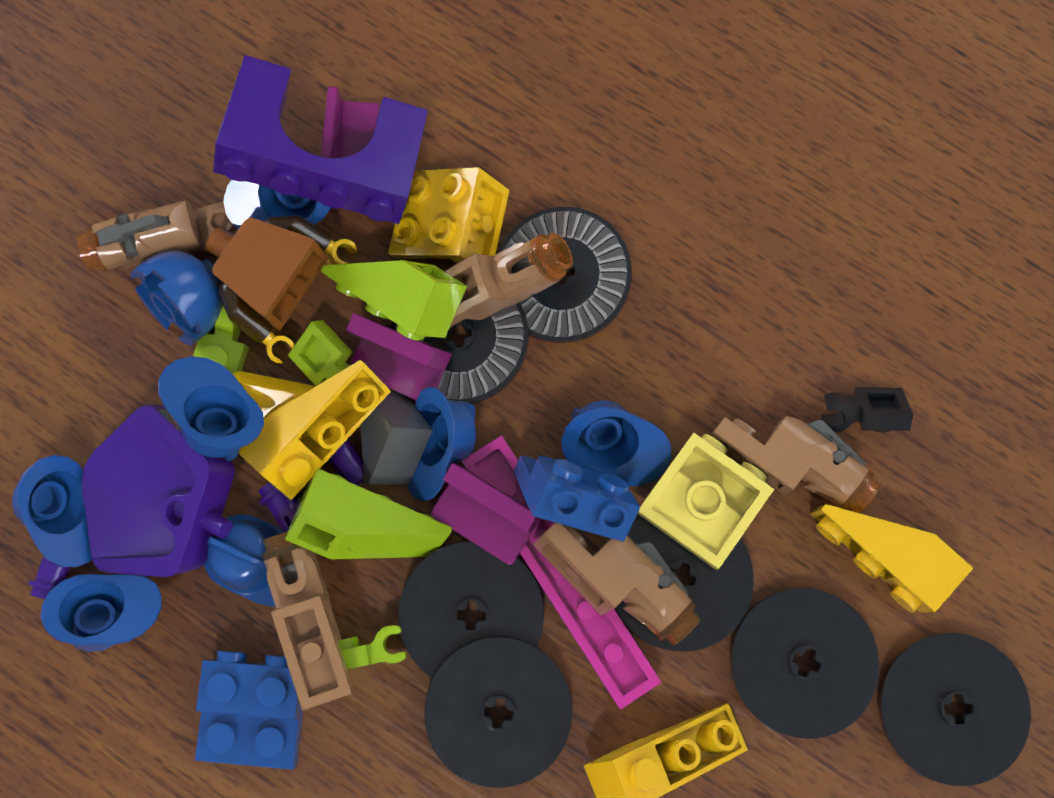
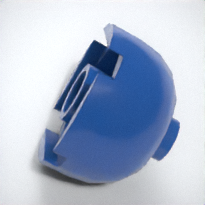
[130,250,223,346]

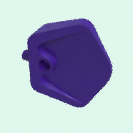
[82,404,235,577]

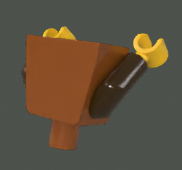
[206,215,357,363]

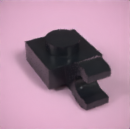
[821,387,913,433]

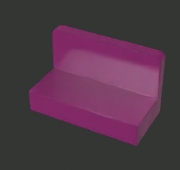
[321,86,380,158]
[346,313,452,400]
[431,463,541,565]

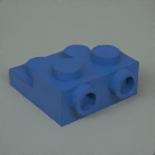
[514,455,640,542]
[195,651,303,770]

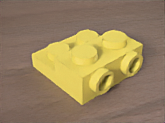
[637,433,774,570]

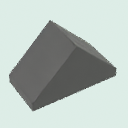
[361,391,433,486]

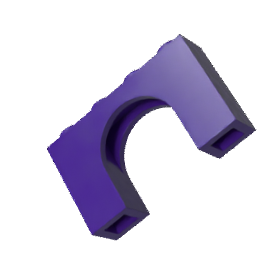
[213,55,428,224]

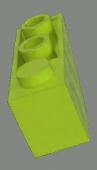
[321,260,467,341]
[285,468,452,559]

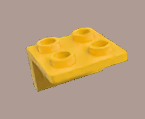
[388,167,510,263]

